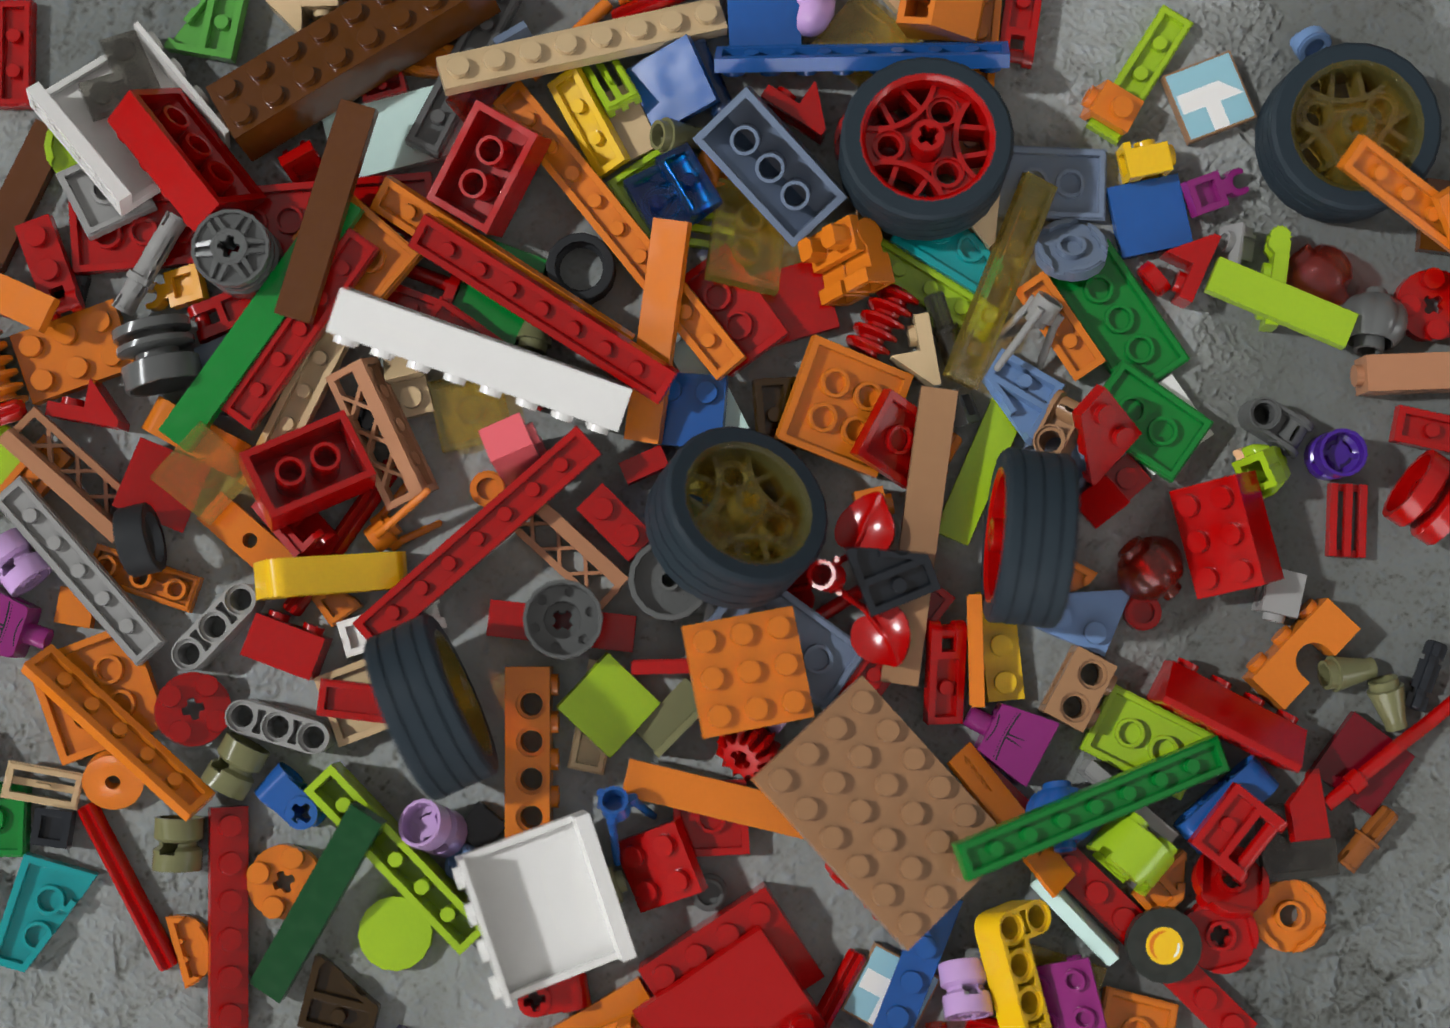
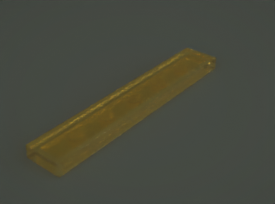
[942,172,1058,390]

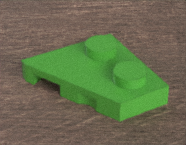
[164,0,249,64]

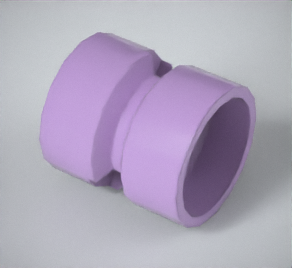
[0,527,52,597]
[399,799,468,858]
[938,958,994,1021]

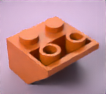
[896,0,985,43]

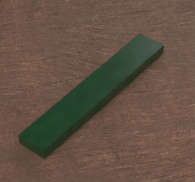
[249,800,387,1003]

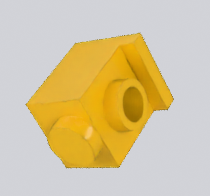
[1115,139,1176,184]

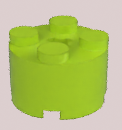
[1086,812,1178,896]

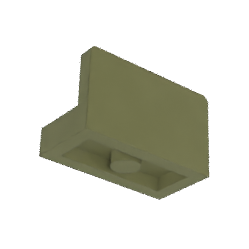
[635,677,698,758]

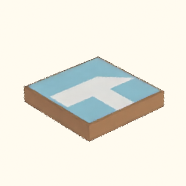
[1160,50,1257,145]
[841,941,940,1028]

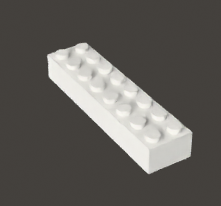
[326,287,633,435]

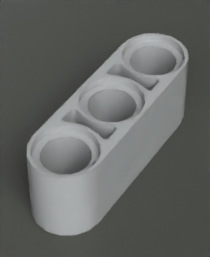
[171,583,265,671]
[224,698,336,754]

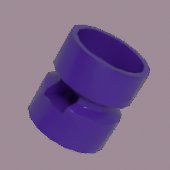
[1304,428,1368,481]

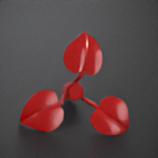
[774,491,911,667]

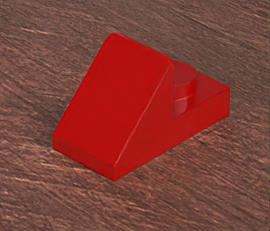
[761,81,826,145]
[1159,233,1222,309]
[45,379,130,432]
[1080,453,1152,529]

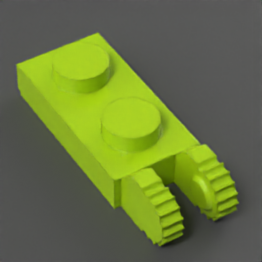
[1255,225,1292,333]

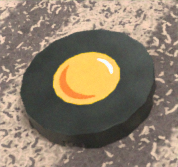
[1124,906,1202,984]

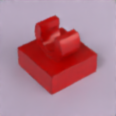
[278,140,322,183]

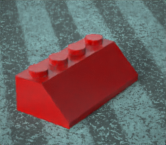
[107,88,267,233]
[1145,657,1307,773]

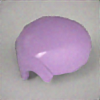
[796,0,835,37]

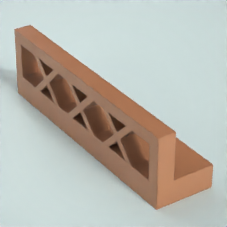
[325,357,439,511]
[0,406,121,543]
[514,503,628,611]

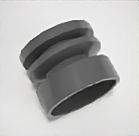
[191,209,284,299]
[111,314,202,397]
[523,579,603,660]

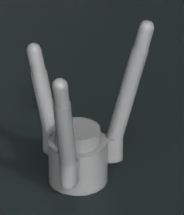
[994,291,1065,372]

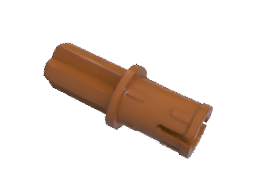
[1334,805,1399,874]

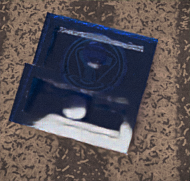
[623,142,723,233]

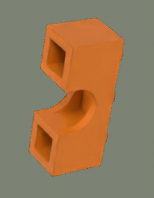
[1242,598,1361,710]

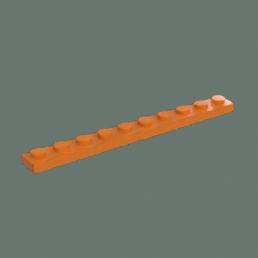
[492,80,747,381]

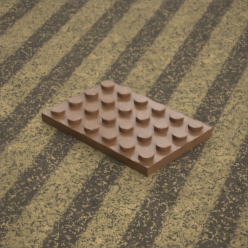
[751,676,996,951]

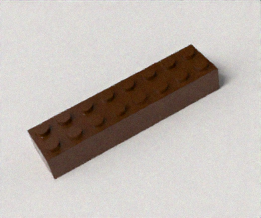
[205,0,501,162]

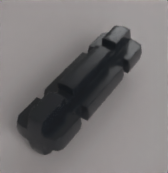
[1405,640,1448,712]

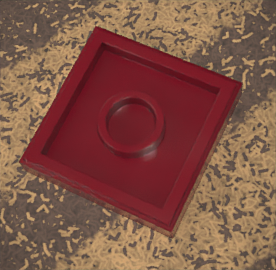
[1309,711,1415,816]

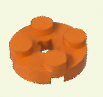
[247,843,318,920]

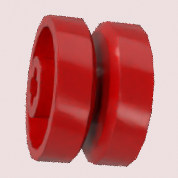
[1382,449,1450,546]

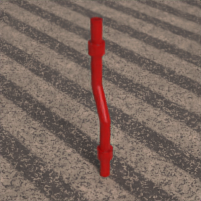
[1324,695,1450,811]

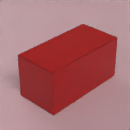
[362,71,410,104]
[618,445,668,486]

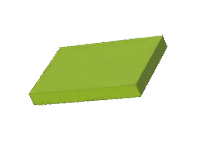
[1078,684,1214,800]

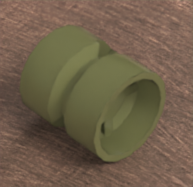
[201,731,270,801]
[152,815,205,873]

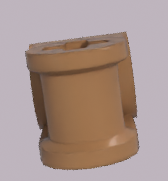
[1033,389,1080,456]

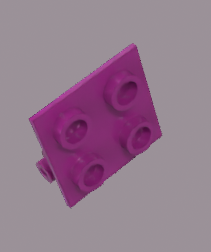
[1036,954,1107,1028]

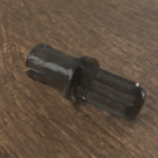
[924,291,966,366]

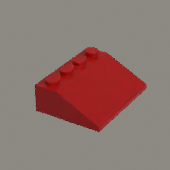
[638,881,825,995]
[632,925,826,1028]

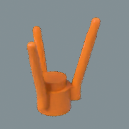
[363,483,443,552]

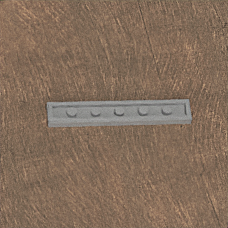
[0,476,169,666]

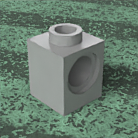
[1251,569,1307,624]

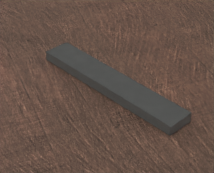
[405,0,523,160]

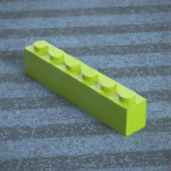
[304,762,480,955]

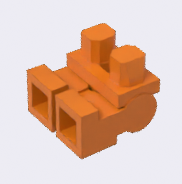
[798,214,896,307]

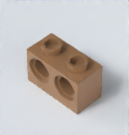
[1038,645,1118,733]

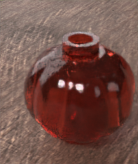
[1286,243,1353,306]
[1116,535,1184,602]

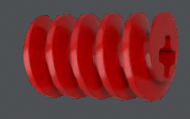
[845,283,920,361]

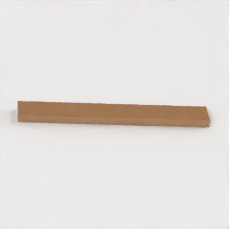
[880,386,958,687]

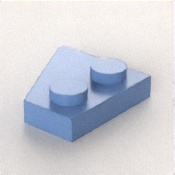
[981,348,1065,445]
[1034,589,1132,657]

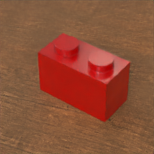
[576,483,649,563]
[240,608,333,681]

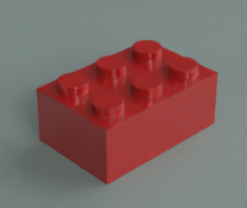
[426,99,552,237]
[238,410,377,532]
[1169,470,1284,599]

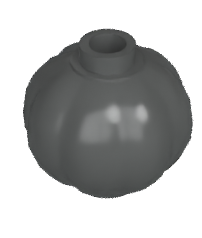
[1341,286,1408,356]

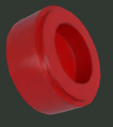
[1137,261,1171,297]
[1122,594,1162,631]

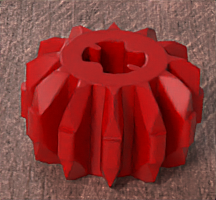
[716,727,781,782]

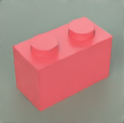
[478,412,547,486]

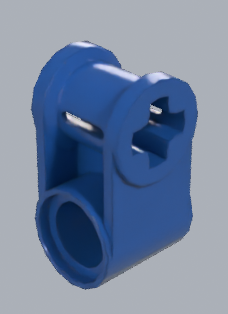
[254,762,327,830]

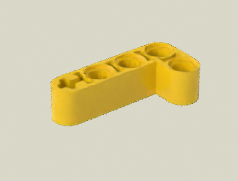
[253,551,408,601]
[974,899,1052,1028]

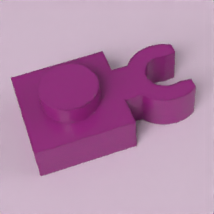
[1180,168,1249,218]

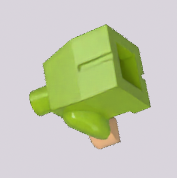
[1231,444,1291,500]

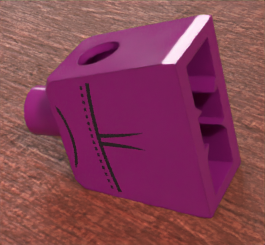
[0,586,54,658]
[963,702,1059,787]

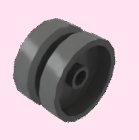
[628,543,704,621]

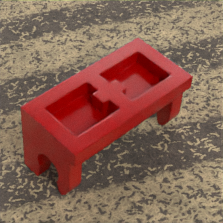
[251,502,339,557]

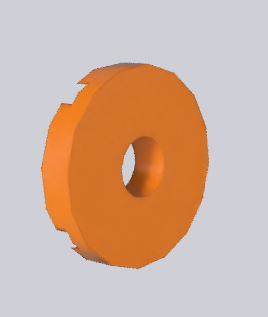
[1252,877,1327,953]

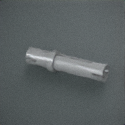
[111,210,187,317]

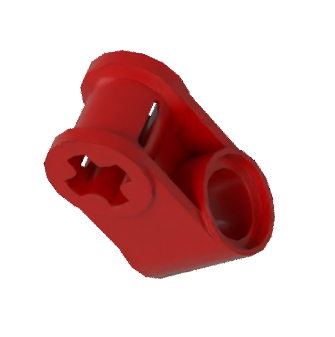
[518,972,592,1018]

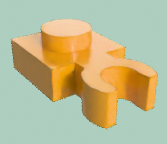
[145,263,210,311]

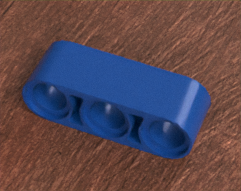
[1173,755,1279,855]

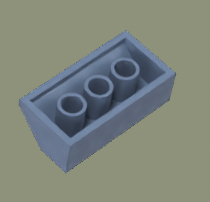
[692,85,848,248]

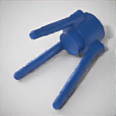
[596,786,657,866]

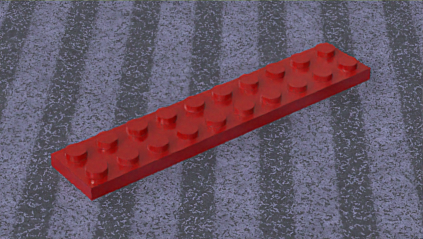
[68,171,434,275]

